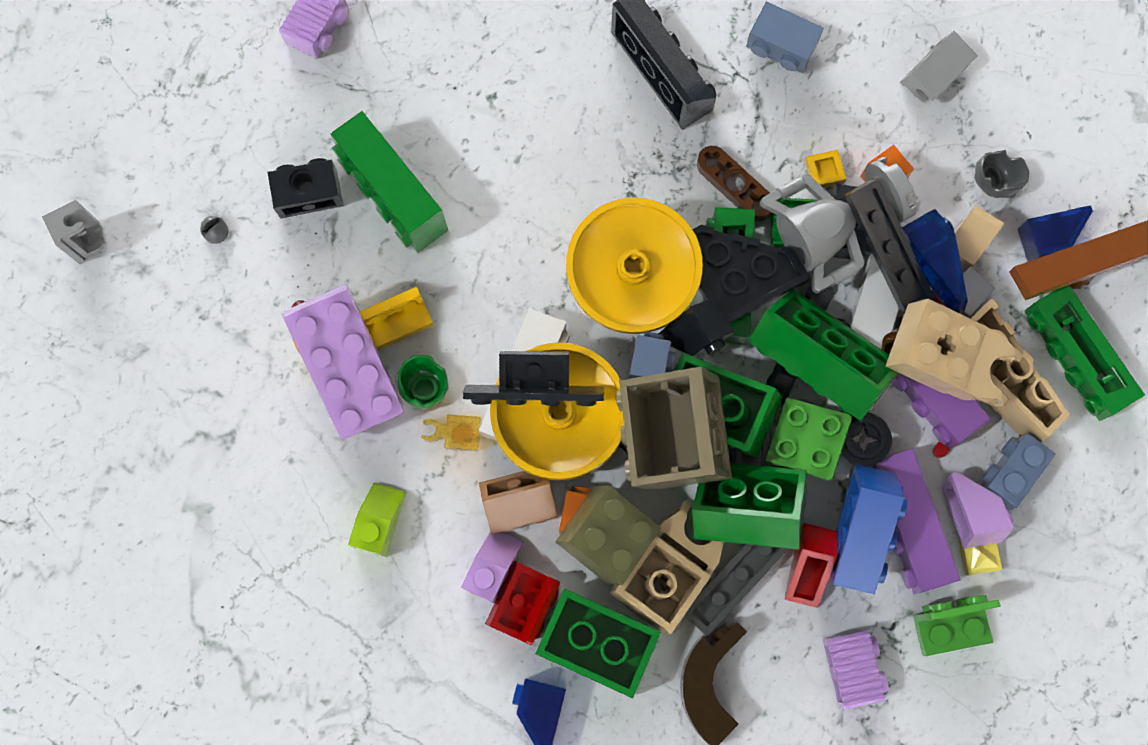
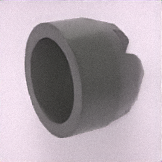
[200,216,229,244]

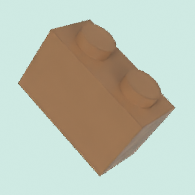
[479,471,558,534]

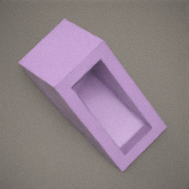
[941,472,1014,549]
[461,531,524,603]

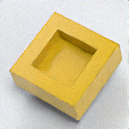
[805,149,846,188]

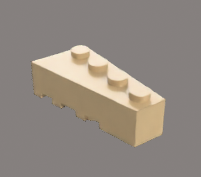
[970,297,1070,442]

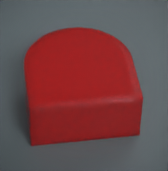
[932,442,950,458]

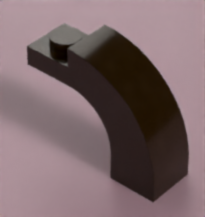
[680,622,747,745]

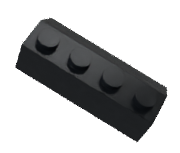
[611,0,717,130]

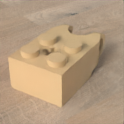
[885,299,1023,406]
[609,500,725,635]

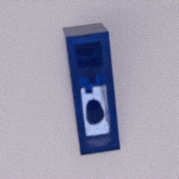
[902,209,968,315]

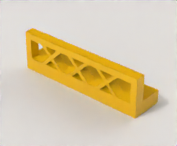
[293,286,434,353]

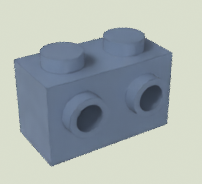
[746,1,824,74]
[629,332,676,379]
[981,433,1056,510]

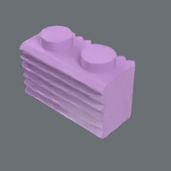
[279,0,348,58]
[823,630,889,710]

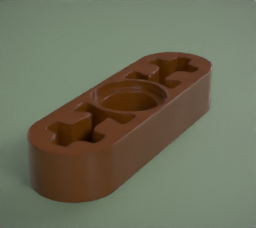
[697,146,771,221]

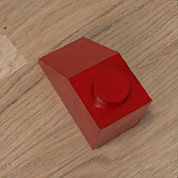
[784,523,837,608]

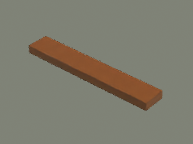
[1009,220,1148,301]

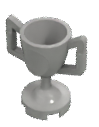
[760,157,917,293]

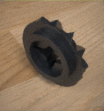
[842,412,892,466]

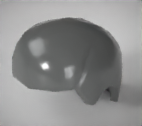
[974,150,1030,198]

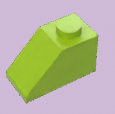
[348,483,407,557]

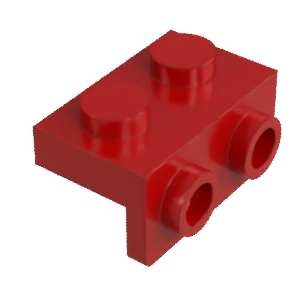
[485,561,560,646]

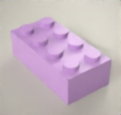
[283,284,404,440]

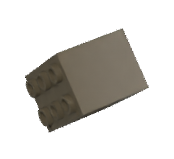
[616,367,732,490]

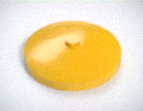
[566,197,703,334]
[490,343,624,480]

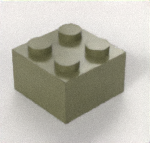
[555,485,661,585]

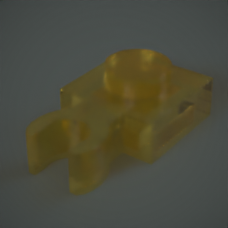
[421,414,482,452]

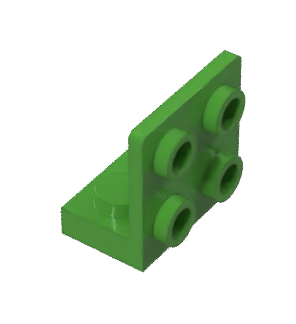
[765,397,852,481]
[913,594,1001,656]

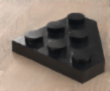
[692,225,810,324]

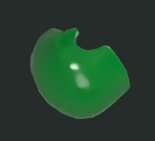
[397,355,449,409]

